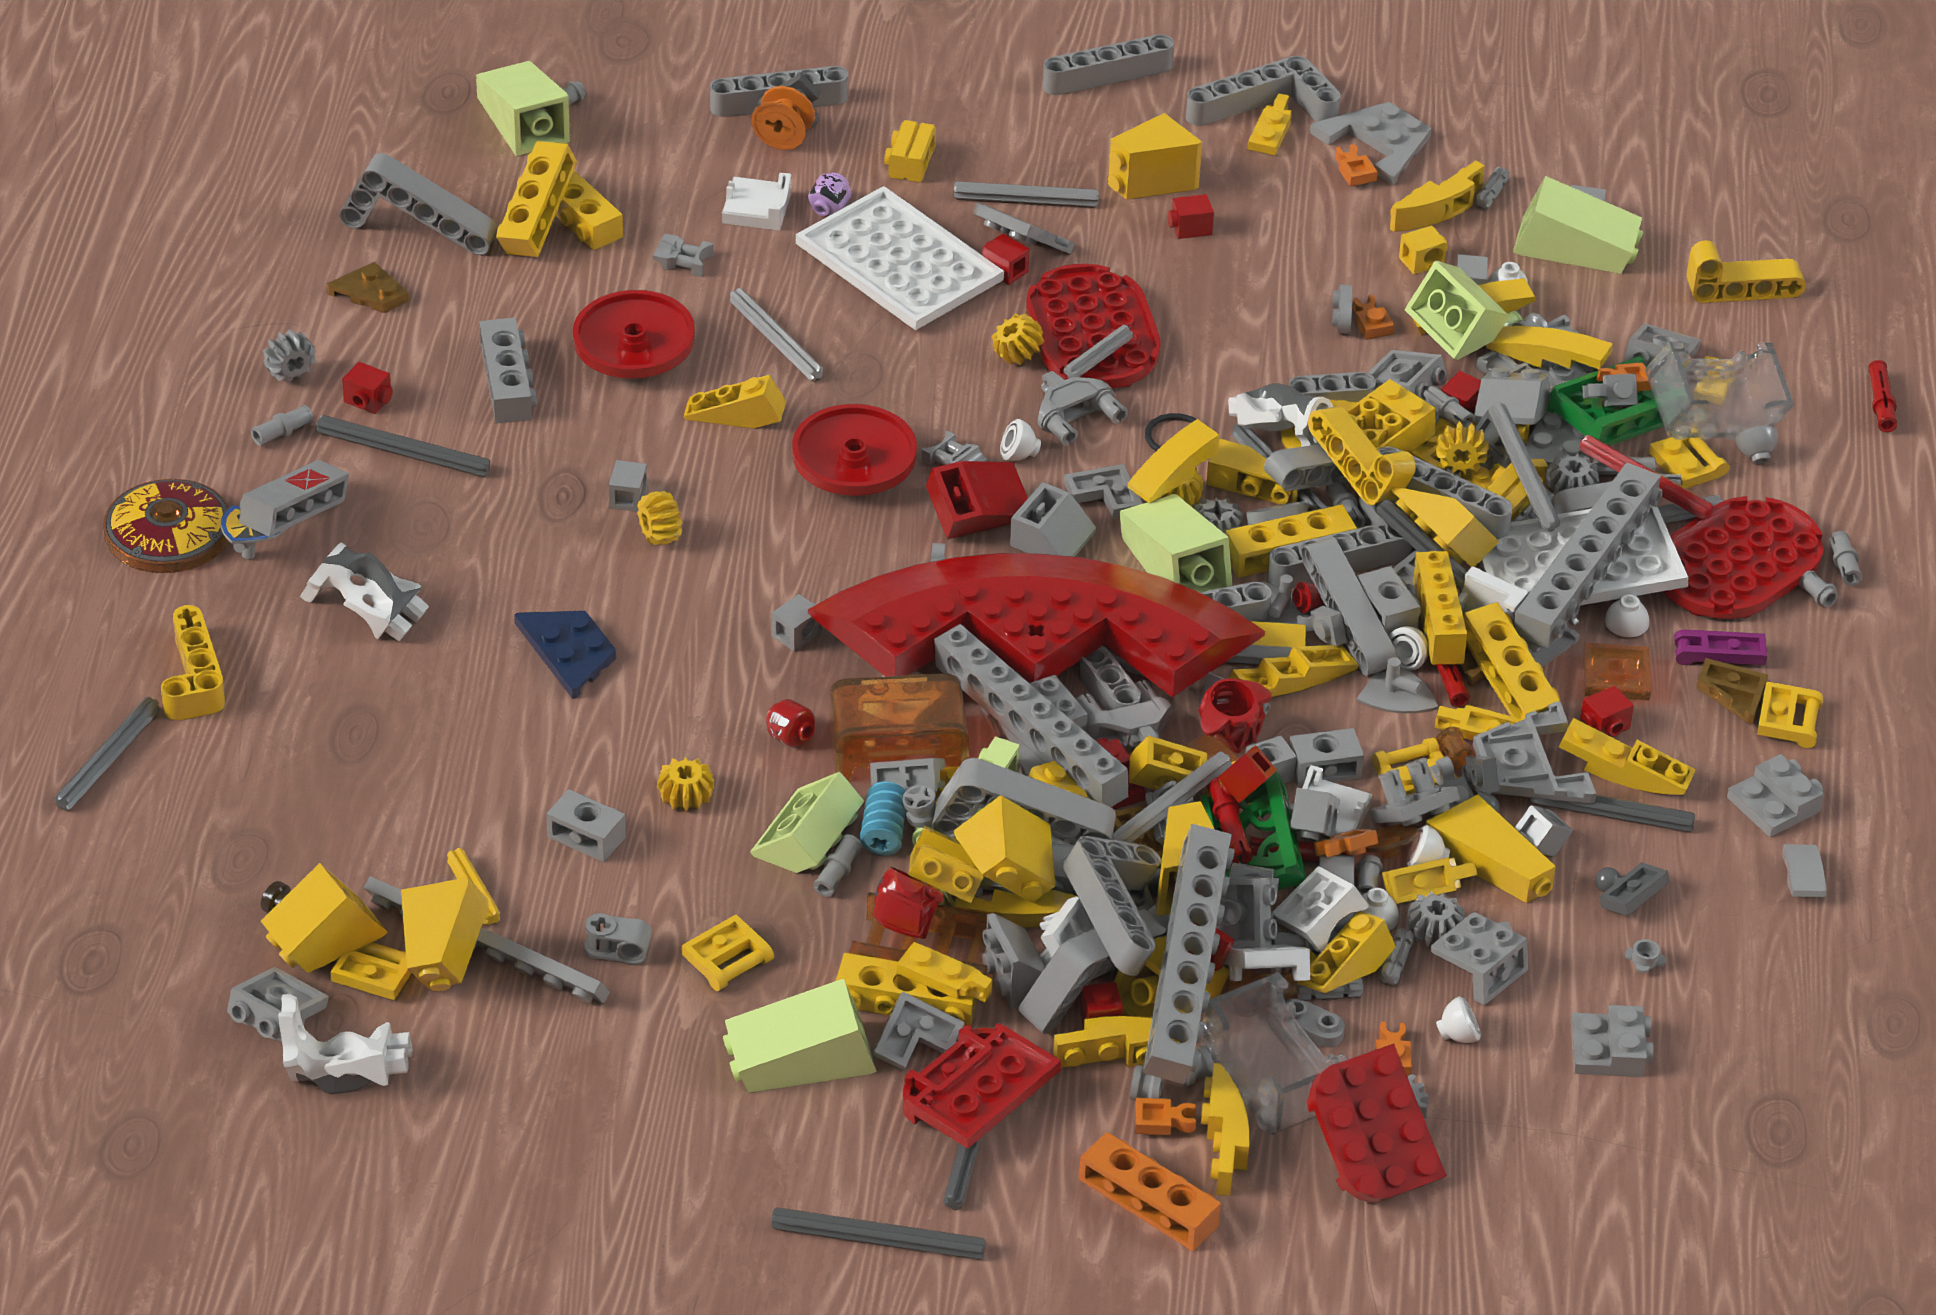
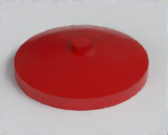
[573,290,695,379]
[792,404,917,496]

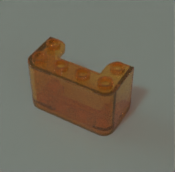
[829,674,969,782]

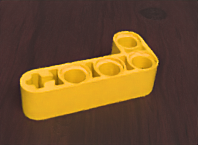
[1686,240,1806,303]
[1308,406,1416,505]
[161,605,225,720]

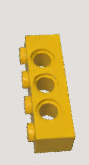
[496,141,578,257]
[556,170,623,250]
[1225,504,1357,578]
[1413,551,1467,665]
[1463,602,1561,719]
[836,953,978,1027]

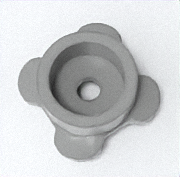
[1625,939,1666,973]

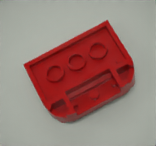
[903,1023,1061,1149]
[1306,1043,1447,1204]

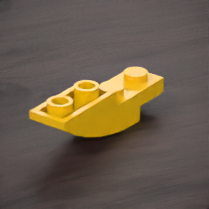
[1390,160,1485,232]
[1559,718,1696,795]
[1053,1016,1180,1068]
[1201,1063,1249,1196]

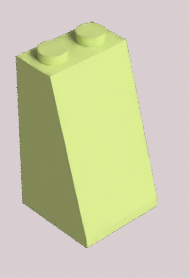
[476,61,570,156]
[1513,176,1643,274]
[1120,494,1232,592]
[723,978,877,1093]

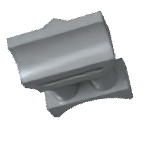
[653,233,714,277]
[921,430,988,466]

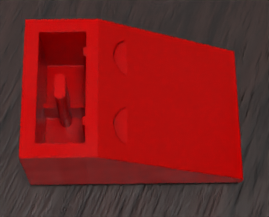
[926,461,1028,540]

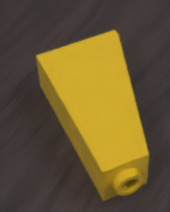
[1426,795,1556,903]

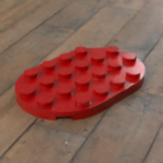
[1026,264,1160,388]
[1663,496,1824,619]

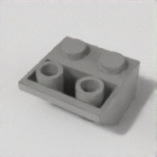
[1010,482,1096,557]
[982,913,1045,1010]

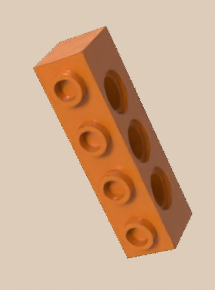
[1079,1132,1221,1252]

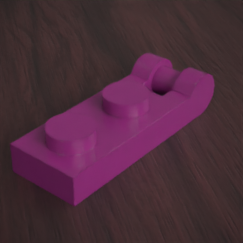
[1674,629,1767,665]

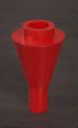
[1292,581,1325,613]

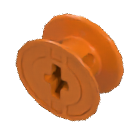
[751,86,815,150]

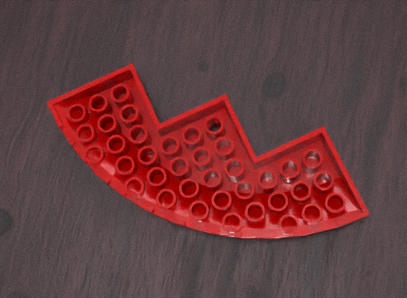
[808,553,1265,698]

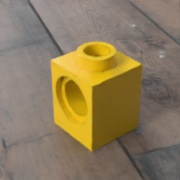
[1399,225,1448,275]

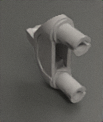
[1038,371,1129,446]
[1076,680,1172,751]

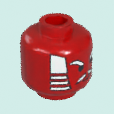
[766,699,815,747]

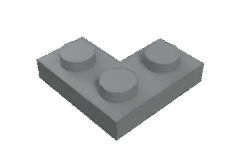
[1064,464,1143,519]
[872,991,965,1071]

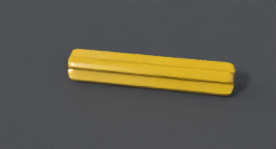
[447,848,500,926]

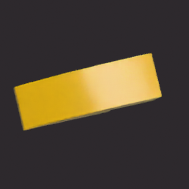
[1128,419,1219,503]

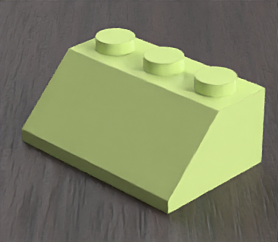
[1405,260,1509,360]
[750,771,864,873]

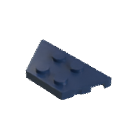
[514,611,616,699]

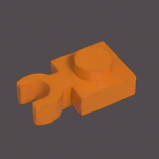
[1335,144,1378,186]
[1352,295,1395,339]
[1596,363,1656,392]
[1314,828,1378,857]
[1375,1022,1412,1076]
[1135,1098,1196,1135]

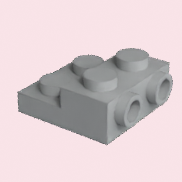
[1624,323,1701,379]
[1368,350,1447,401]
[1727,754,1824,837]
[1198,877,1277,948]
[227,967,329,1042]
[1571,1005,1653,1077]

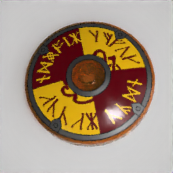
[103,479,229,573]

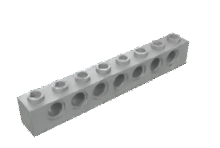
[1514,462,1663,649]
[935,624,1128,807]
[1143,824,1234,1084]

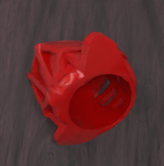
[1198,679,1272,753]
[873,867,944,939]

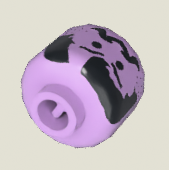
[808,173,852,216]

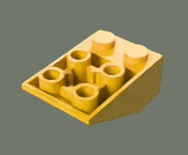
[1346,379,1435,452]
[1391,486,1499,567]

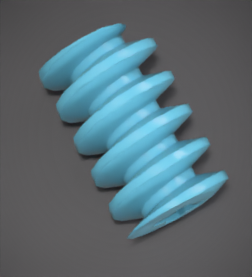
[860,782,906,856]

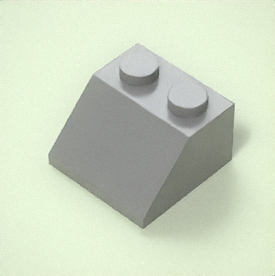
[1475,368,1550,425]

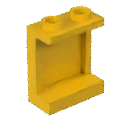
[908,825,984,903]

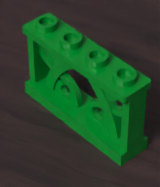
[1547,356,1691,446]
[1201,771,1306,891]

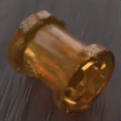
[1435,726,1476,770]

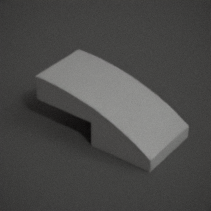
[1782,844,1826,897]

